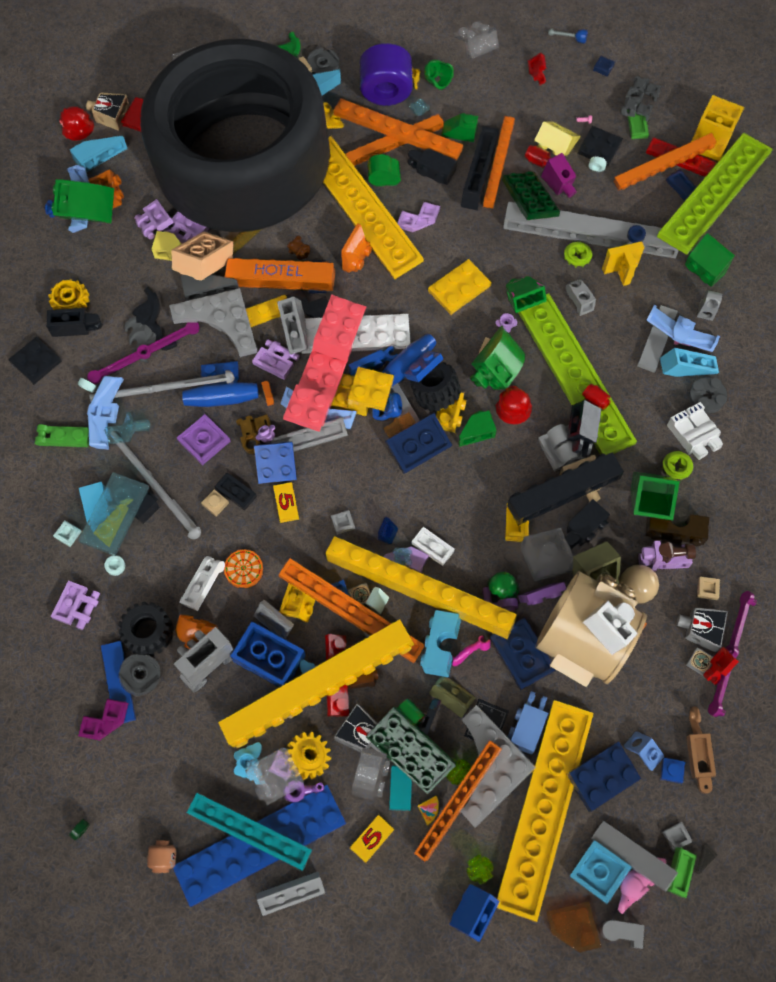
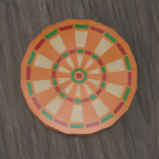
[224,549,263,588]

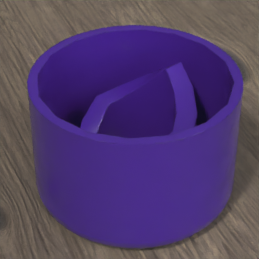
[360,44,413,106]

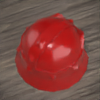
[59,106,94,141]
[495,386,532,424]

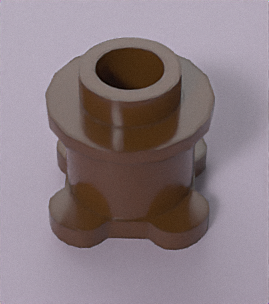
[287,235,310,260]

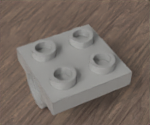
[538,424,584,472]

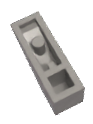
[277,297,308,355]

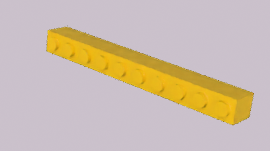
[326,536,517,639]
[218,619,414,748]

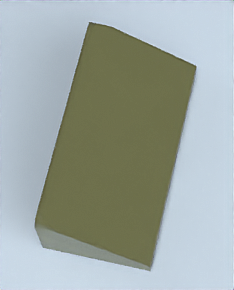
[429,676,476,718]

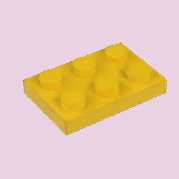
[428,259,492,315]

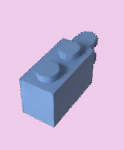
[507,691,548,755]

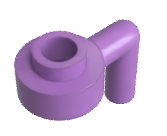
[483,587,518,612]
[283,780,324,803]

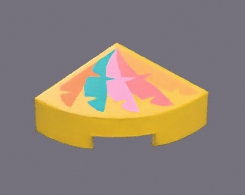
[417,796,439,826]

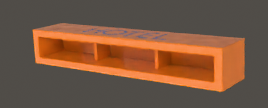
[225,258,335,291]

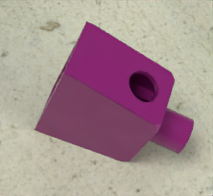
[541,153,577,198]

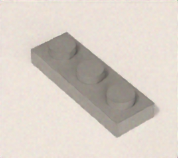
[256,872,325,916]

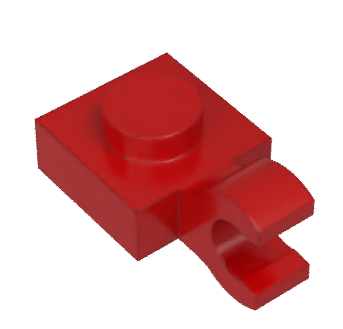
[528,53,546,85]
[703,647,739,685]

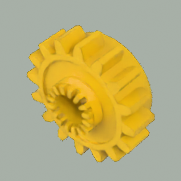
[48,279,90,310]
[284,732,331,780]

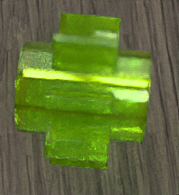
[446,759,471,785]
[467,854,493,884]

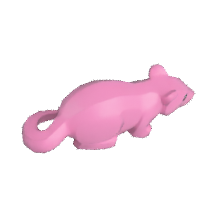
[618,858,666,914]

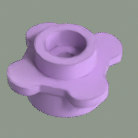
[496,313,517,333]
[255,425,275,443]

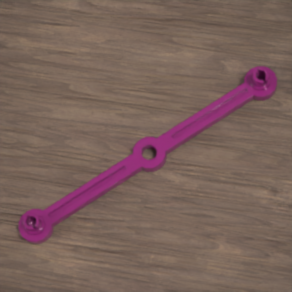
[87,322,200,385]
[708,591,757,717]

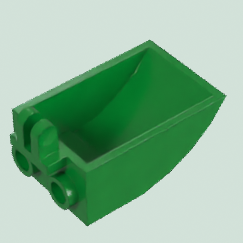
[51,179,115,224]
[470,325,525,390]

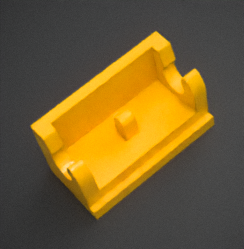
[505,503,529,542]

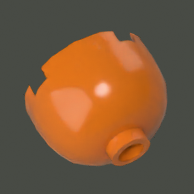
[176,615,218,649]

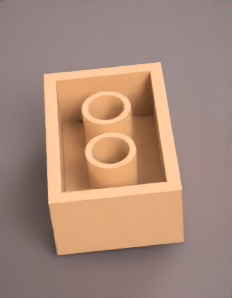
[172,231,233,280]

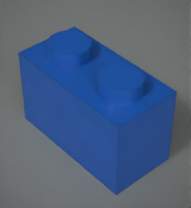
[449,884,500,942]

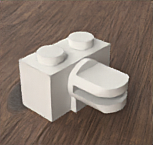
[583,601,638,655]

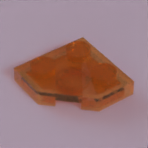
[546,902,601,952]

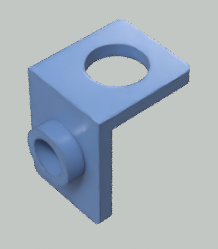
[624,731,664,771]

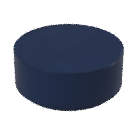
[627,225,646,243]

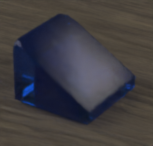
[378,517,398,544]

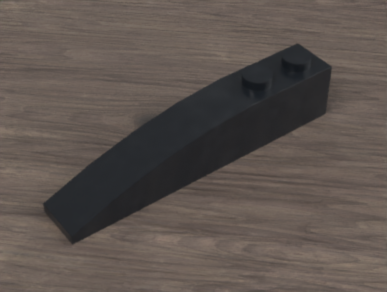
[461,126,499,211]

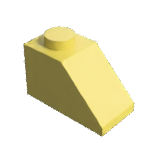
[152,231,181,261]

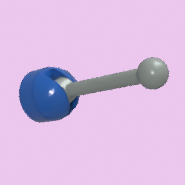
[548,29,588,44]

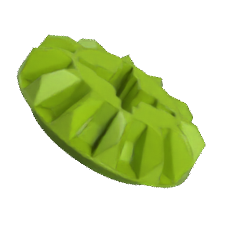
[564,242,592,268]
[663,451,693,480]

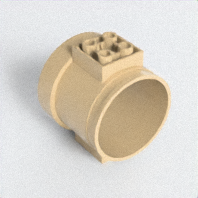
[535,571,647,687]

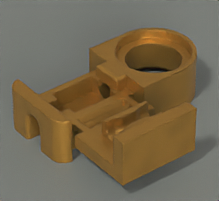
[236,415,271,454]

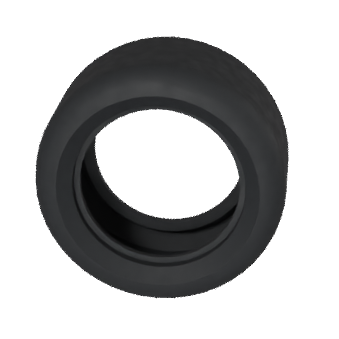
[140,39,330,232]

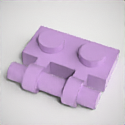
[135,199,174,239]
[163,212,209,244]
[252,339,300,380]
[51,581,100,630]

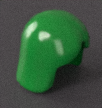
[424,59,454,90]
[488,571,519,599]

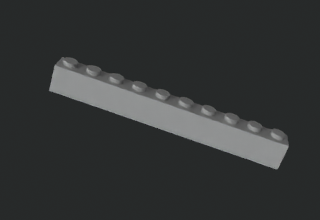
[503,202,679,259]

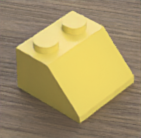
[534,121,581,156]

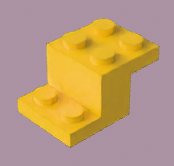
[691,95,744,162]
[331,367,394,416]

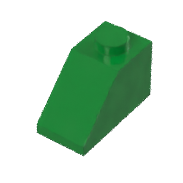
[441,113,478,142]
[458,410,496,447]

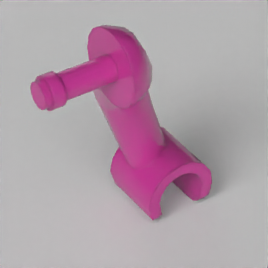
[452,636,490,666]

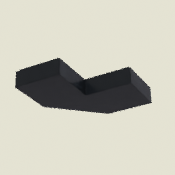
[286,289,329,318]
[420,698,441,735]

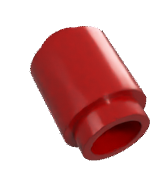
[525,145,551,168]
[582,384,611,410]

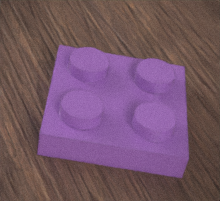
[177,414,231,465]
[518,582,567,605]

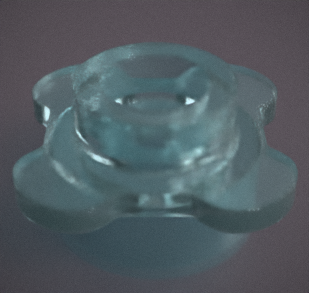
[410,99,430,116]
[393,548,412,567]

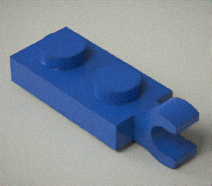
[349,346,398,376]

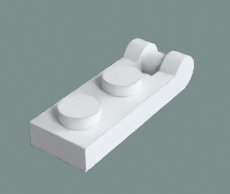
[180,556,225,611]

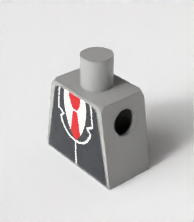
[676,608,728,652]
[334,704,381,754]

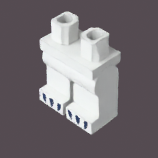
[667,402,723,460]

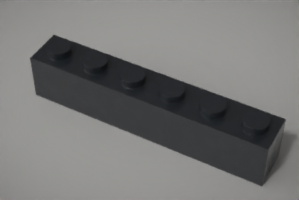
[507,453,624,525]

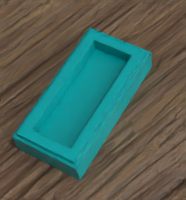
[389,766,412,811]

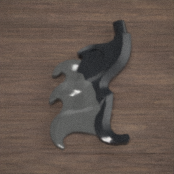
[125,287,177,362]

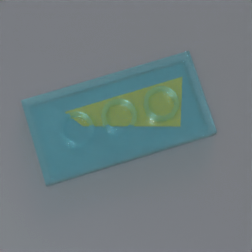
[78,472,149,556]

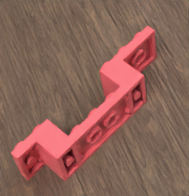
[283,295,366,432]

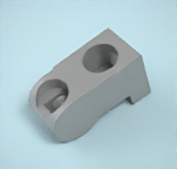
[566,279,596,316]
[697,290,722,321]
[600,920,644,949]

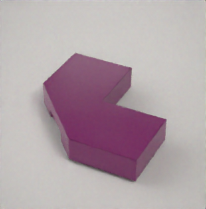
[78,699,129,741]

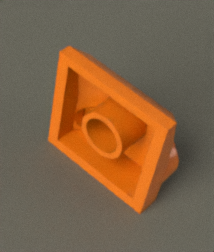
[341,223,372,272]

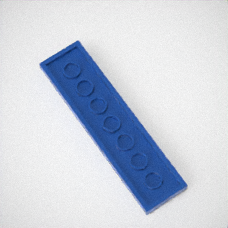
[173,785,346,907]

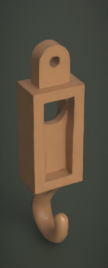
[686,706,716,794]

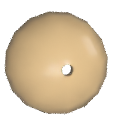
[619,564,659,604]

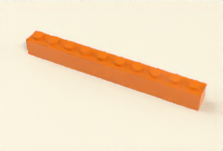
[346,114,444,166]
[483,116,515,209]
[614,133,717,190]
[414,740,502,861]

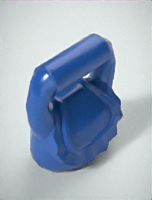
[372,393,402,421]

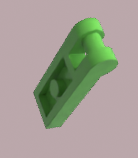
[35,424,89,447]

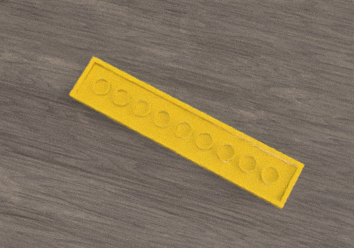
[323,136,424,280]
[497,700,594,922]

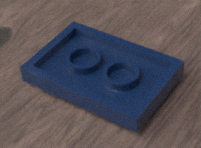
[385,413,453,474]
[490,618,556,691]
[567,742,641,812]

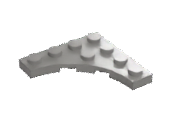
[169,288,258,357]
[461,705,536,828]

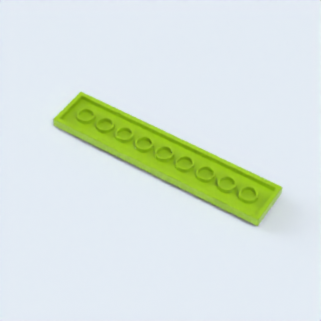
[657,133,773,255]
[518,293,637,455]

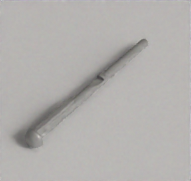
[89,370,234,401]
[108,429,201,539]

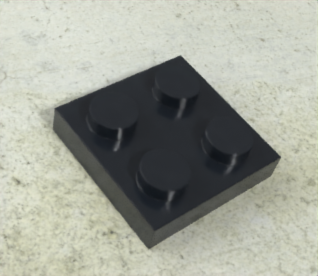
[578,126,623,167]
[8,336,62,385]

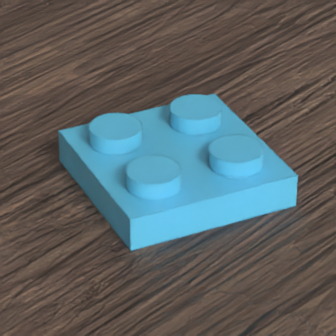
[570,840,631,904]

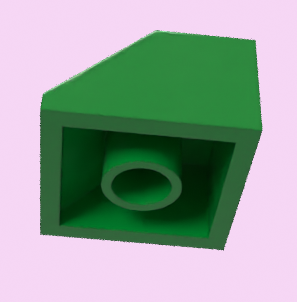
[685,233,735,287]

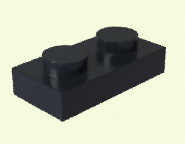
[215,473,257,511]

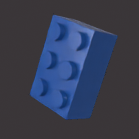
[230,621,306,688]

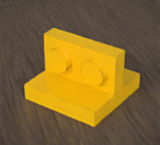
[602,241,644,286]

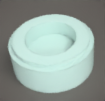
[589,157,607,172]
[77,378,97,393]
[104,555,125,576]

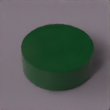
[69,819,90,841]

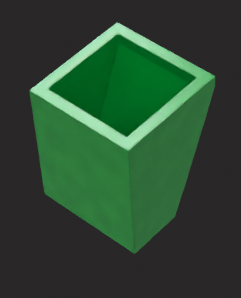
[630,472,680,520]

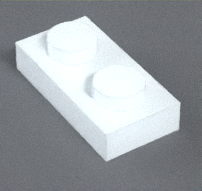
[411,527,455,566]

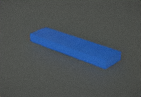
[101,641,136,723]

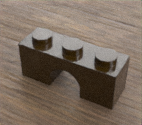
[645,514,710,546]

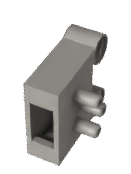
[174,627,235,692]

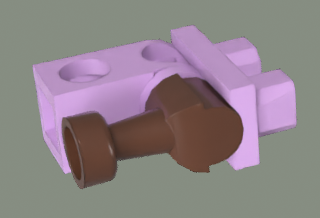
[638,541,696,571]

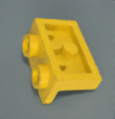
[436,392,467,433]
[279,583,315,622]

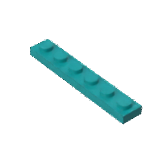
[187,793,312,871]

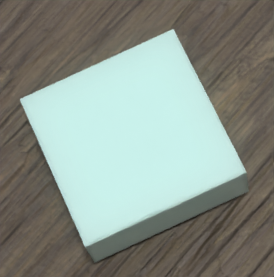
[53,520,82,547]
[366,587,389,615]

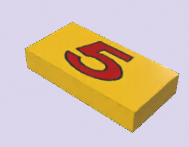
[273,482,299,523]
[350,815,394,863]

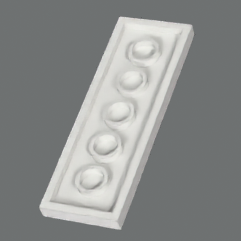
[302,314,410,354]

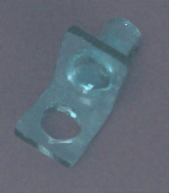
[104,412,150,444]

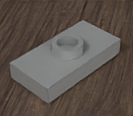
[253,600,294,639]

